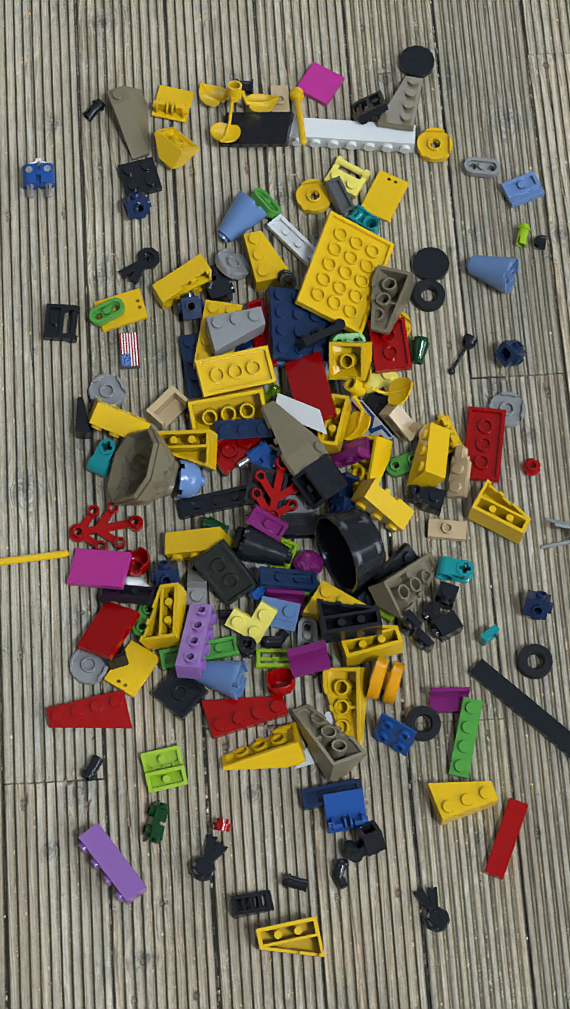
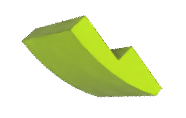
[140,745,188,793]

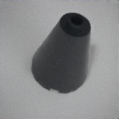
[237,524,293,566]

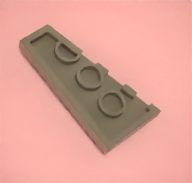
[377,76,423,132]

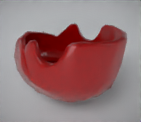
[127,547,151,577]
[266,668,296,696]

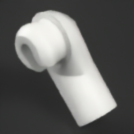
[125,576,150,587]

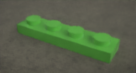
[159,635,240,671]
[448,697,483,779]

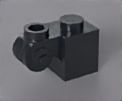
[206,264,235,303]
[405,485,446,516]
[421,601,463,643]
[342,819,387,863]

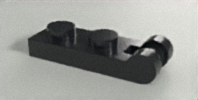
[295,318,345,352]
[99,585,157,605]

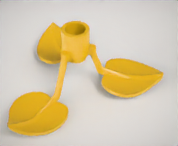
[199,80,279,143]
[344,367,413,441]

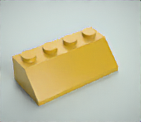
[188,386,266,432]

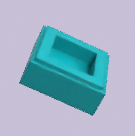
[478,624,499,646]

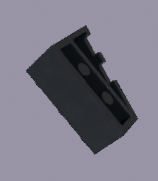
[317,598,383,643]

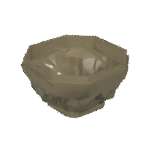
[106,428,179,506]

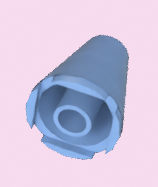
[217,191,267,243]
[466,255,519,294]
[195,660,248,700]

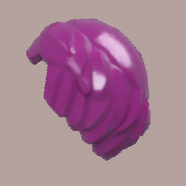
[292,550,324,575]

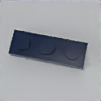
[215,418,273,440]
[258,566,317,592]
[300,778,361,811]

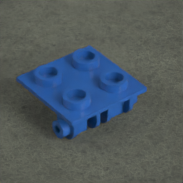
[372,712,417,756]
[323,788,369,834]

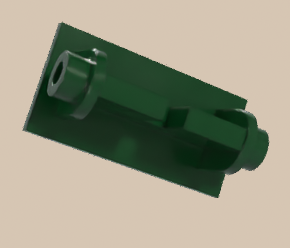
[142,800,169,844]

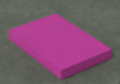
[67,548,132,590]

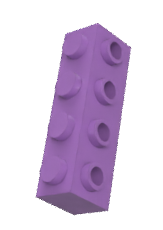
[175,603,218,679]
[78,823,147,905]

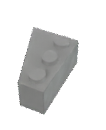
[205,307,266,356]

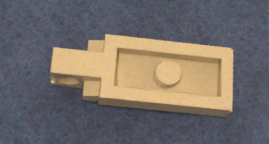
[447,445,472,499]

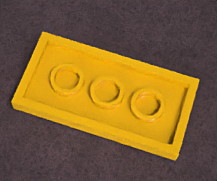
[193,300,242,369]
[194,345,277,398]

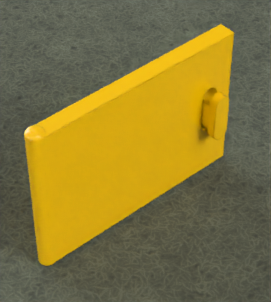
[361,170,409,223]
[94,288,149,333]
[104,640,160,698]

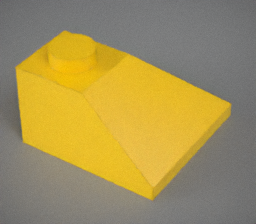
[154,127,200,169]
[329,341,372,381]

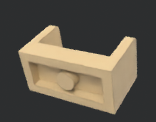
[146,385,188,431]
[379,402,424,442]

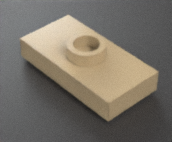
[270,85,289,112]
[427,518,467,542]

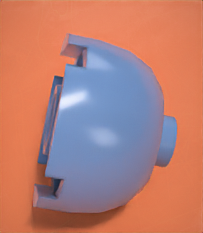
[175,460,205,498]

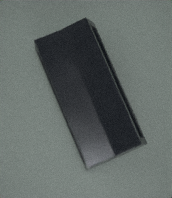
[280,515,319,539]

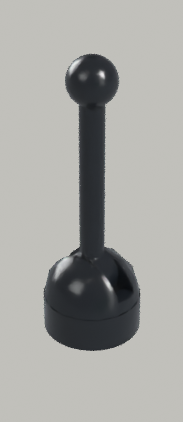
[448,333,478,375]

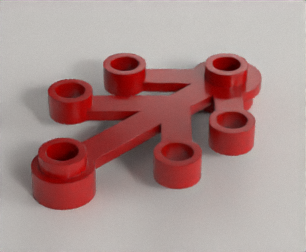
[249,456,300,518]
[69,501,143,550]

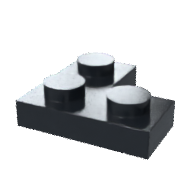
[401,609,435,654]

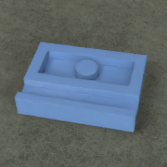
[500,171,545,208]
[262,596,301,632]

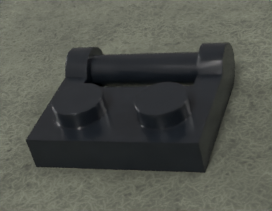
[353,90,388,125]
[43,303,80,343]

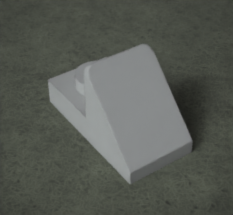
[186,570,207,608]

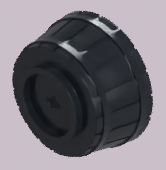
[314,508,386,593]

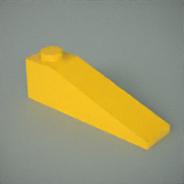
[348,436,393,495]
[323,667,368,746]
[222,722,306,770]

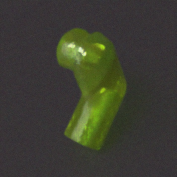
[265,384,281,404]

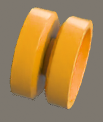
[367,656,405,705]

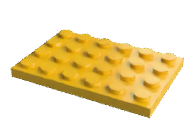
[294,211,395,334]

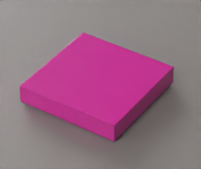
[297,62,344,107]

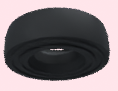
[412,279,445,312]
[517,644,553,679]
[405,706,441,742]

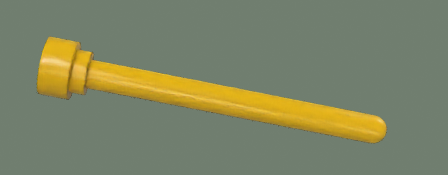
[289,87,307,145]
[0,550,69,566]

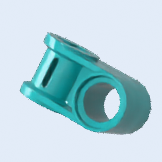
[345,205,379,235]
[87,438,116,477]
[435,556,474,583]

